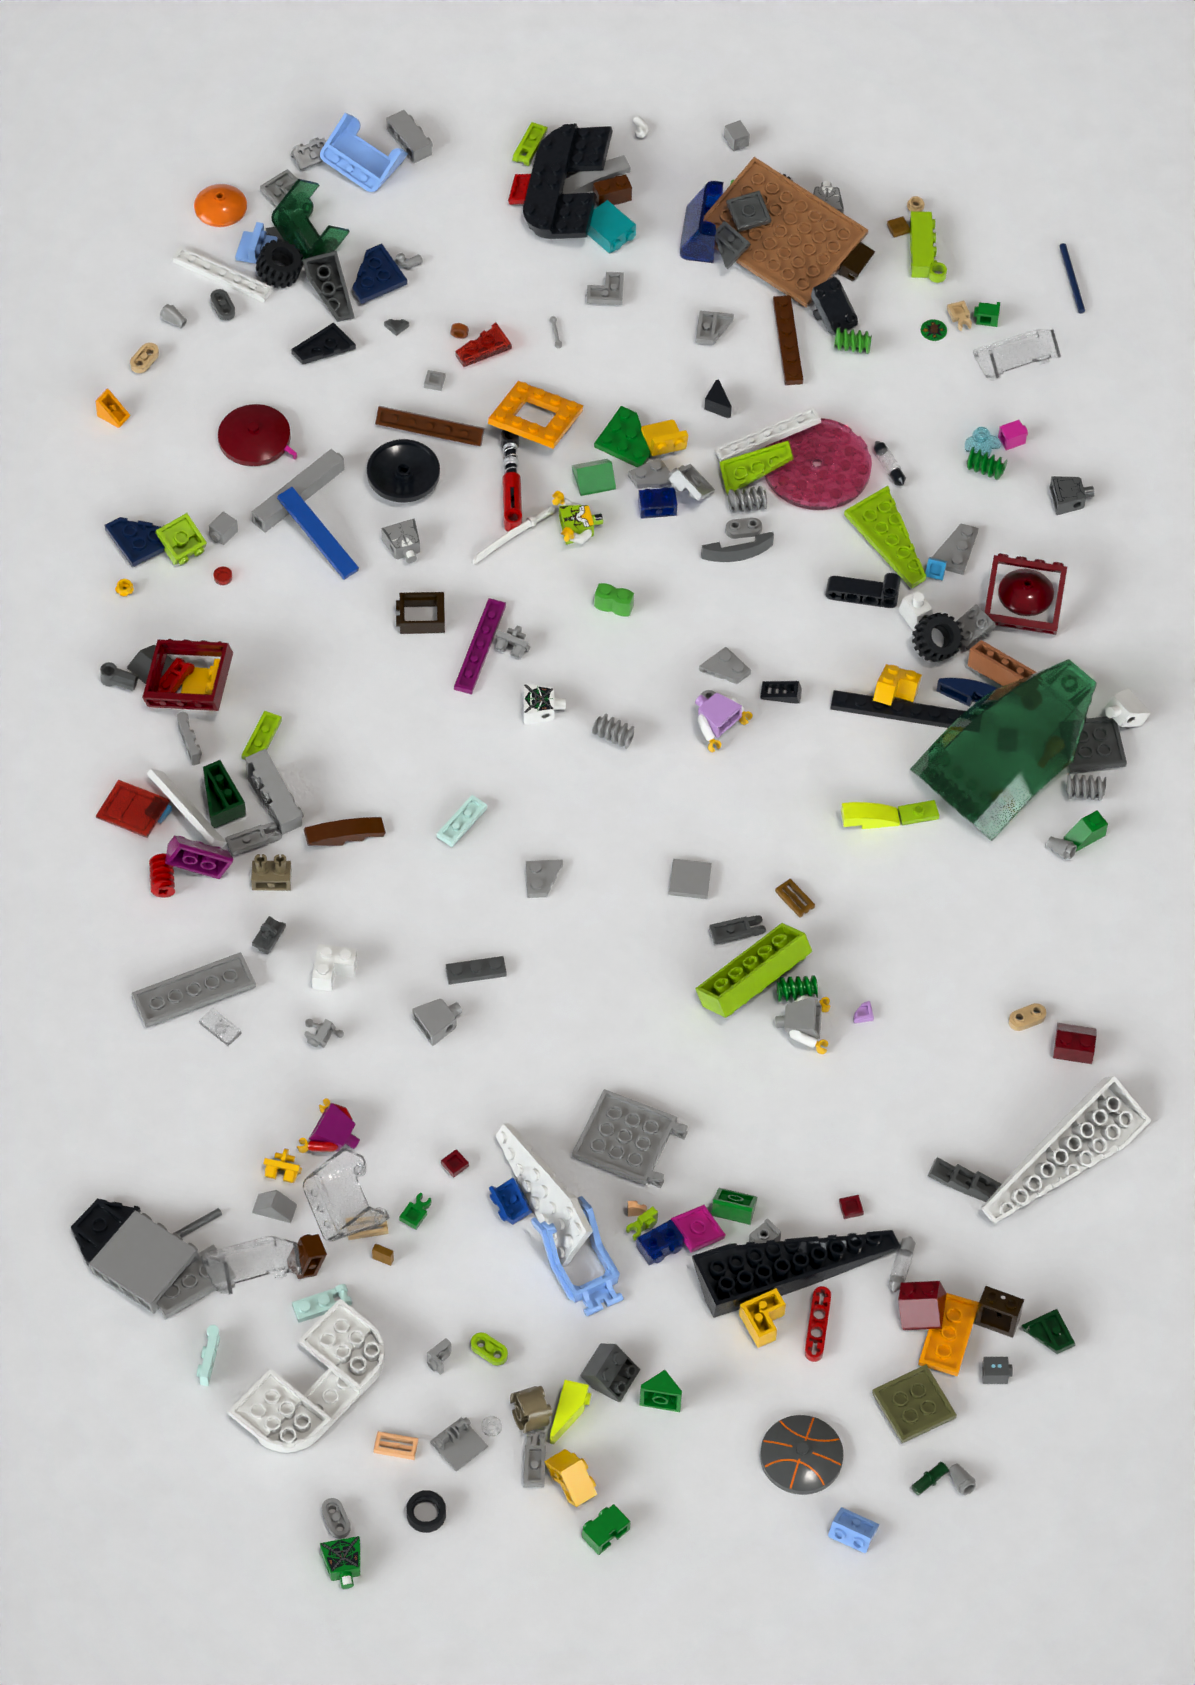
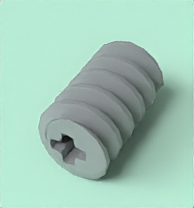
[728,486,767,512]
[592,714,635,749]
[1066,773,1106,800]

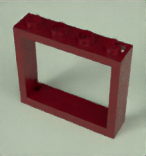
[985,553,1067,635]
[142,639,233,711]

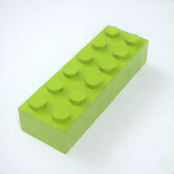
[695,923,813,1018]

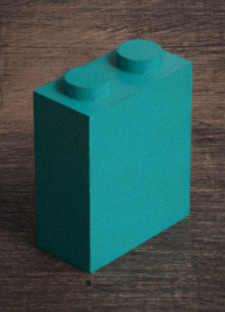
[588,200,636,254]

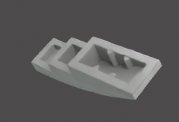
[562,155,631,194]

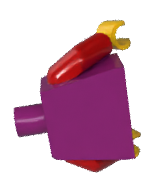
[297,1098,360,1153]

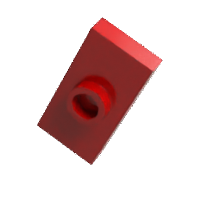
[508,174,531,205]

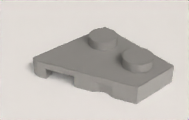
[696,311,734,345]
[699,647,751,684]

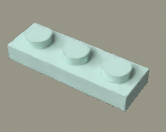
[437,795,487,847]

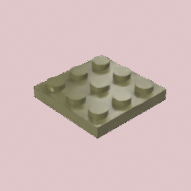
[872,1364,957,1443]

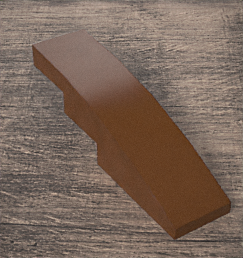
[304,817,386,846]

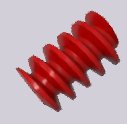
[149,853,175,898]

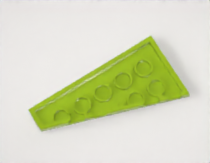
[844,486,926,589]

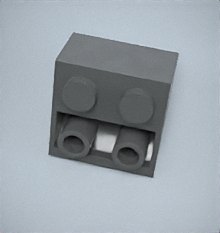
[580,1343,640,1402]

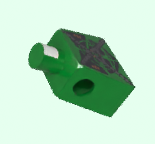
[320,1536,360,1589]

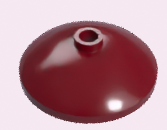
[998,569,1054,616]

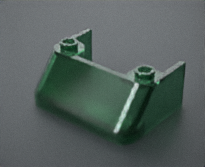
[271,179,350,260]

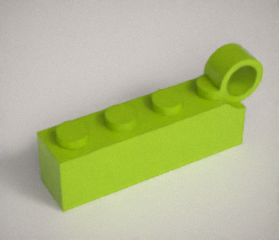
[910,211,947,283]

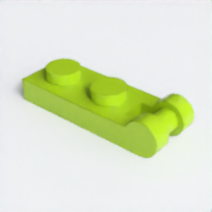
[512,122,548,166]

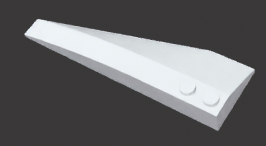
[981,1076,1152,1224]

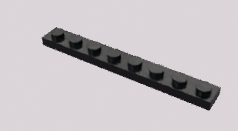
[831,690,982,733]

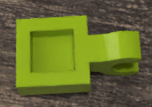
[626,1206,658,1240]

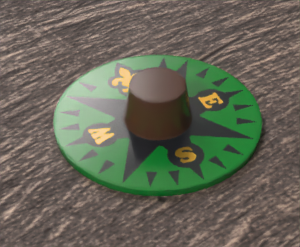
[920,319,947,341]

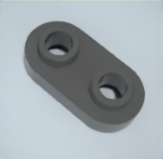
[210,289,235,320]

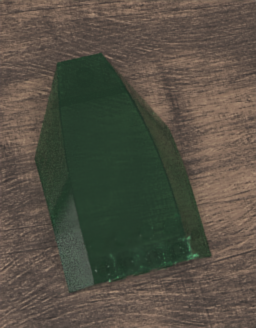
[910,659,1097,842]

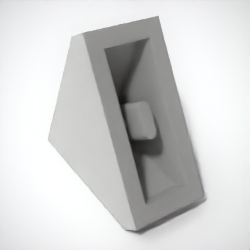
[252,1190,297,1223]

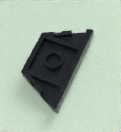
[71,1198,141,1266]

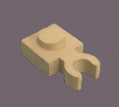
[947,301,972,331]

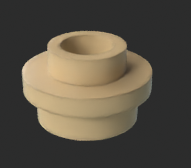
[907,196,925,212]

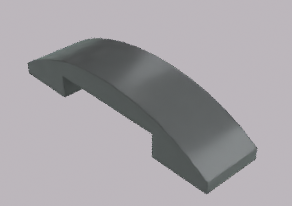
[701,532,774,562]

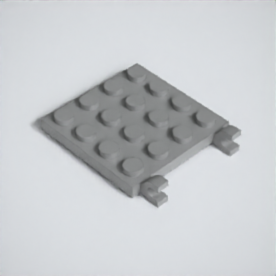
[572,1089,688,1188]

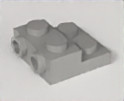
[668,464,715,500]

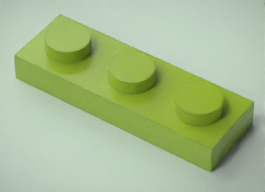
[242,711,282,760]

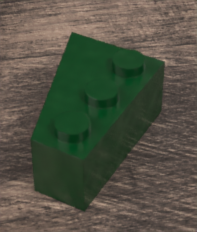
[203,760,246,828]

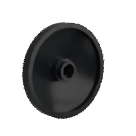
[367,439,440,503]

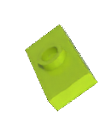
[897,800,940,825]

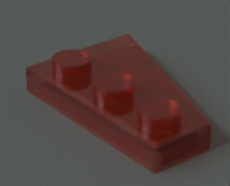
[455,322,512,367]

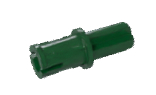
[911,1461,949,1495]

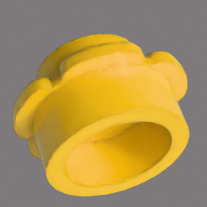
[115,579,134,596]

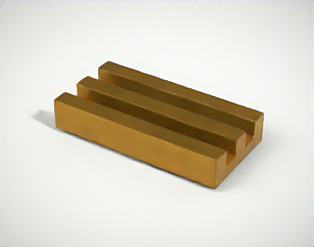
[775,878,815,918]

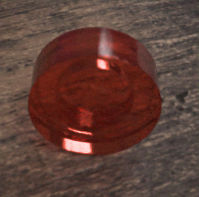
[214,566,232,585]

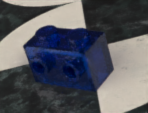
[638,487,677,519]
[636,1220,684,1265]

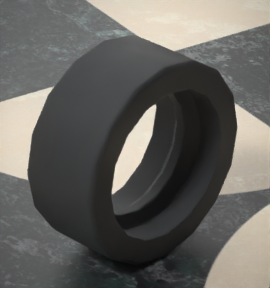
[407,1490,446,1533]

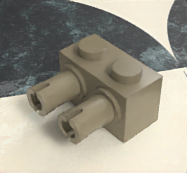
[251,854,292,891]

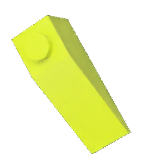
[550,1380,592,1444]

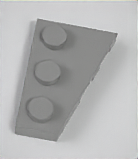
[931,523,979,575]

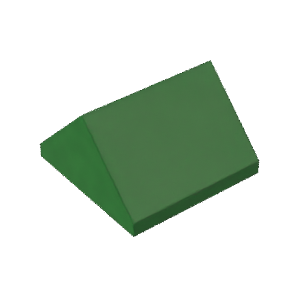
[572,459,616,496]
[712,1188,758,1225]
[639,1370,682,1412]

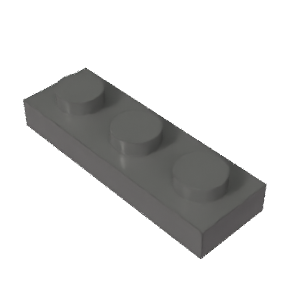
[446,956,507,985]

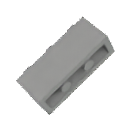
[386,110,433,163]

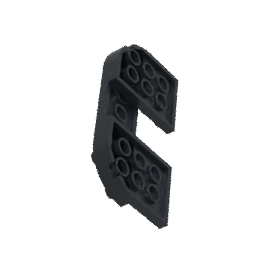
[523,123,613,239]

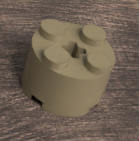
[510,1386,553,1433]

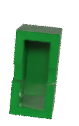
[582,1504,631,1555]

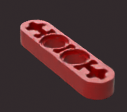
[805,1286,831,1362]

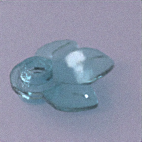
[965,427,1001,458]

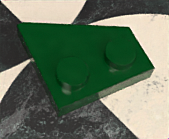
[1022,1309,1075,1354]

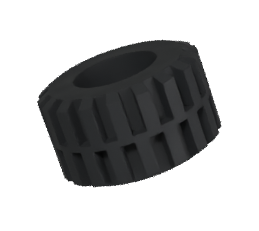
[256,239,303,288]
[912,613,964,662]

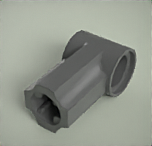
[100,662,138,691]

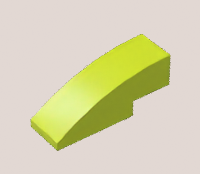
[841,802,900,829]

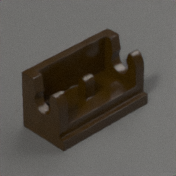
[838,242,875,281]

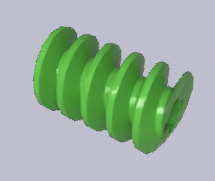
[834,327,872,354]

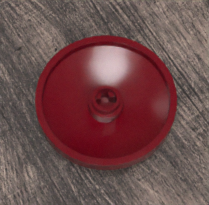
[218,404,291,466]

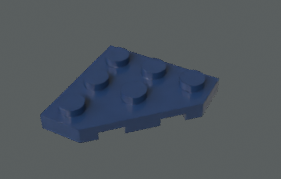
[352,243,407,304]
[104,517,165,567]

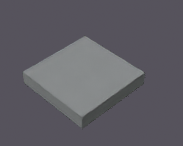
[669,859,712,899]

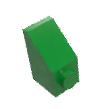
[1063,810,1108,852]

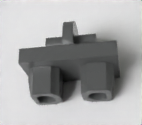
[252,916,286,954]

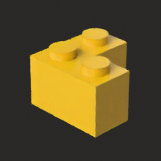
[873,664,922,706]
[739,1288,786,1348]
[544,1449,597,1507]

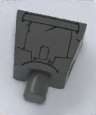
[1050,476,1094,515]

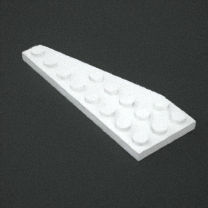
[496,1123,593,1266]

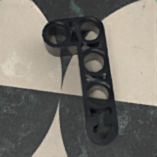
[825,573,901,608]

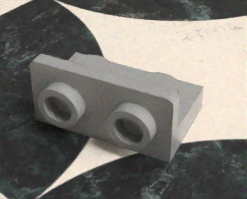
[291,137,326,170]

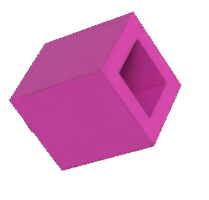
[998,420,1028,450]

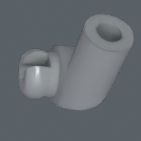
[396,253,423,268]

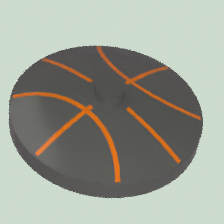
[760,1415,844,1495]

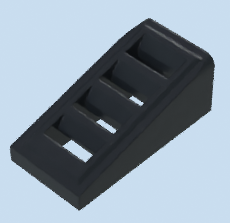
[760,681,802,704]

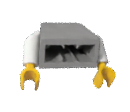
[775,995,831,1054]

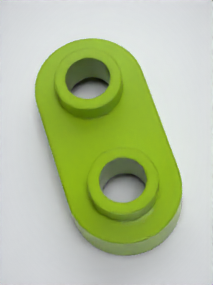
[471,1332,508,1366]

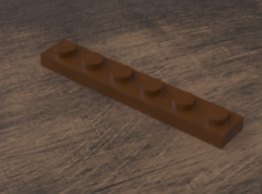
[773,295,803,385]
[375,406,485,446]

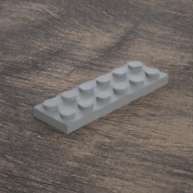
[132,952,256,1028]

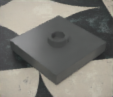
[726,190,771,232]

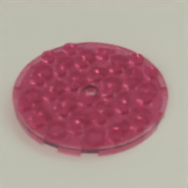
[765,418,872,510]

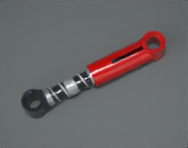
[501,430,522,532]

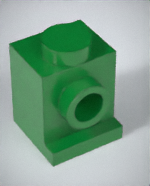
[973,302,1000,327]

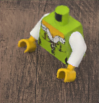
[552,491,603,545]

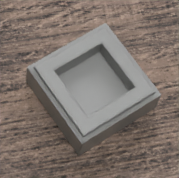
[424,370,446,391]

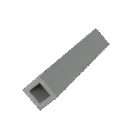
[252,449,344,533]

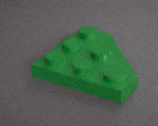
[594,406,651,467]

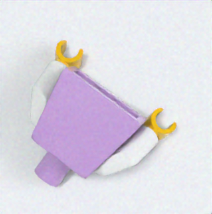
[695,693,753,753]

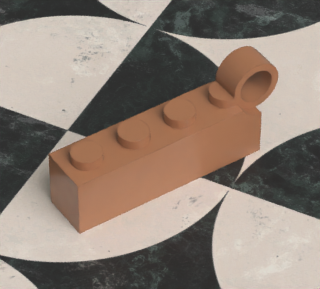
[968,640,1043,710]

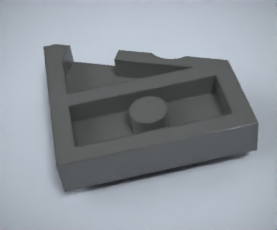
[713,221,751,269]

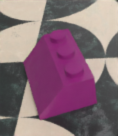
[165,835,233,879]

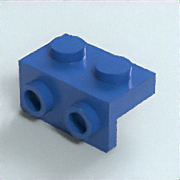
[489,1178,532,1225]

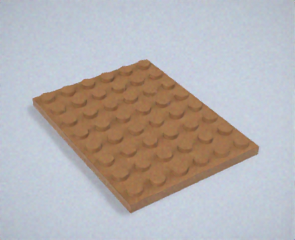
[692,157,868,308]

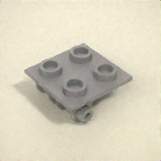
[957,604,996,650]
[430,1417,488,1471]

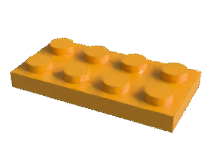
[918,1293,979,1376]

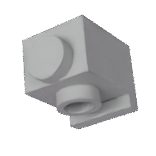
[749,1218,781,1244]

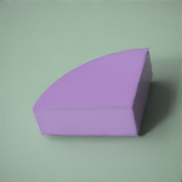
[854,1001,874,1023]

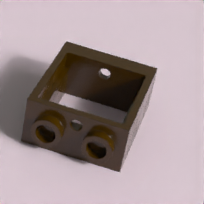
[396,592,445,634]
[975,1286,1024,1338]

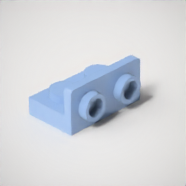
[828,1507,879,1553]

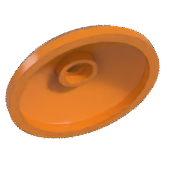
[194,184,247,227]

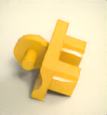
[263,1148,302,1183]

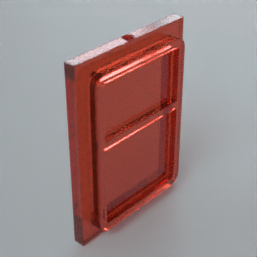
[96,780,170,838]

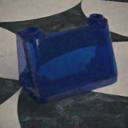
[680,181,724,263]

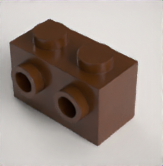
[593,174,632,207]
[289,1234,327,1279]

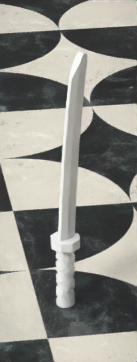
[472,506,555,565]

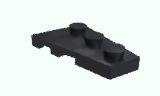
[291,322,356,365]

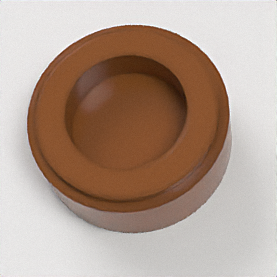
[450,323,469,339]

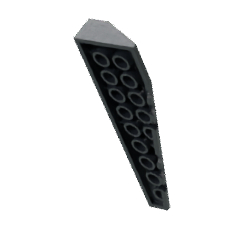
[692,1230,901,1318]

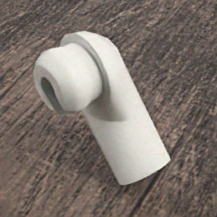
[633,116,649,138]

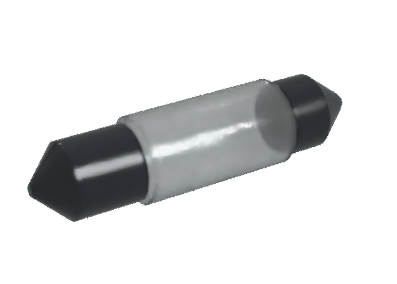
[874,441,906,486]

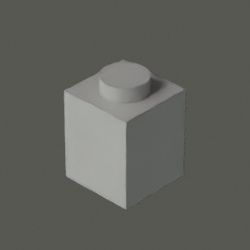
[724,120,750,151]
[209,511,238,545]

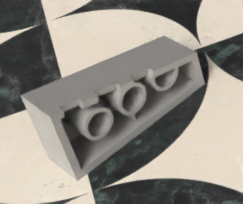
[245,749,304,835]

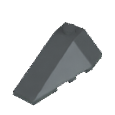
[302,251,355,322]

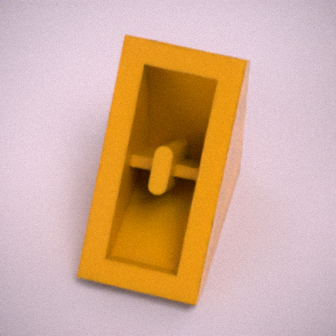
[95,388,130,428]

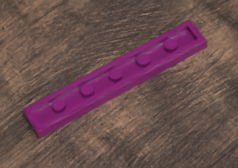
[454,598,506,695]

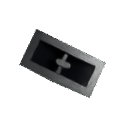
[704,379,732,418]

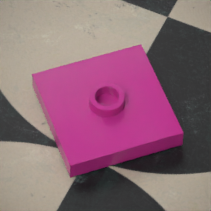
[670,1205,725,1253]

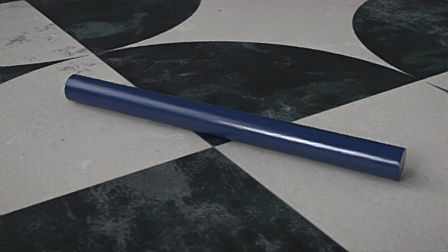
[1059,243,1085,314]

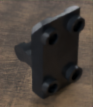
[811,277,858,335]

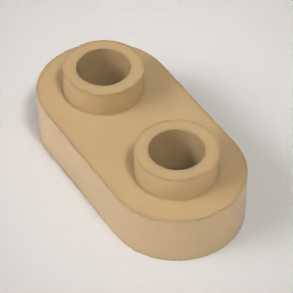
[130,343,159,373]
[1009,1003,1046,1031]

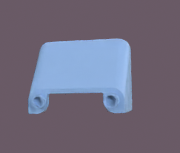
[320,113,408,192]

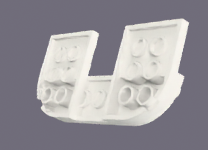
[228,1299,384,1453]

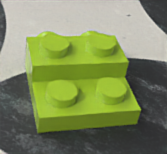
[155,513,207,565]

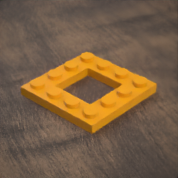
[488,381,583,449]

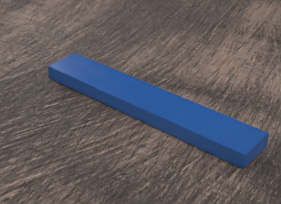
[277,487,359,580]

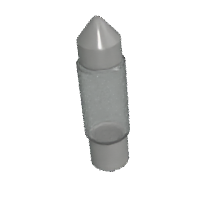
[889,1236,916,1292]

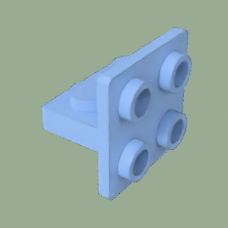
[235,222,278,264]

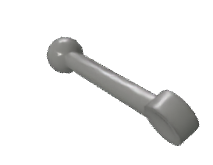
[550,316,562,348]
[305,1019,344,1038]

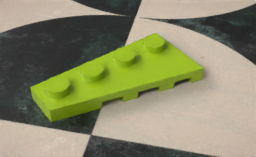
[719,441,794,495]

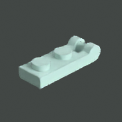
[292,1284,353,1323]
[197,1325,220,1386]

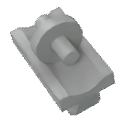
[495,625,531,659]

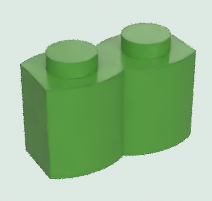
[594,583,634,617]

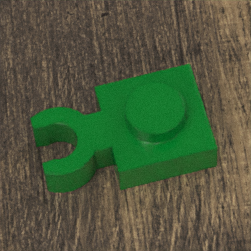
[399,1193,432,1230]

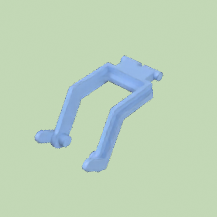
[531,1196,624,1316]

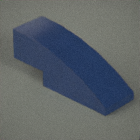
[936,678,998,709]

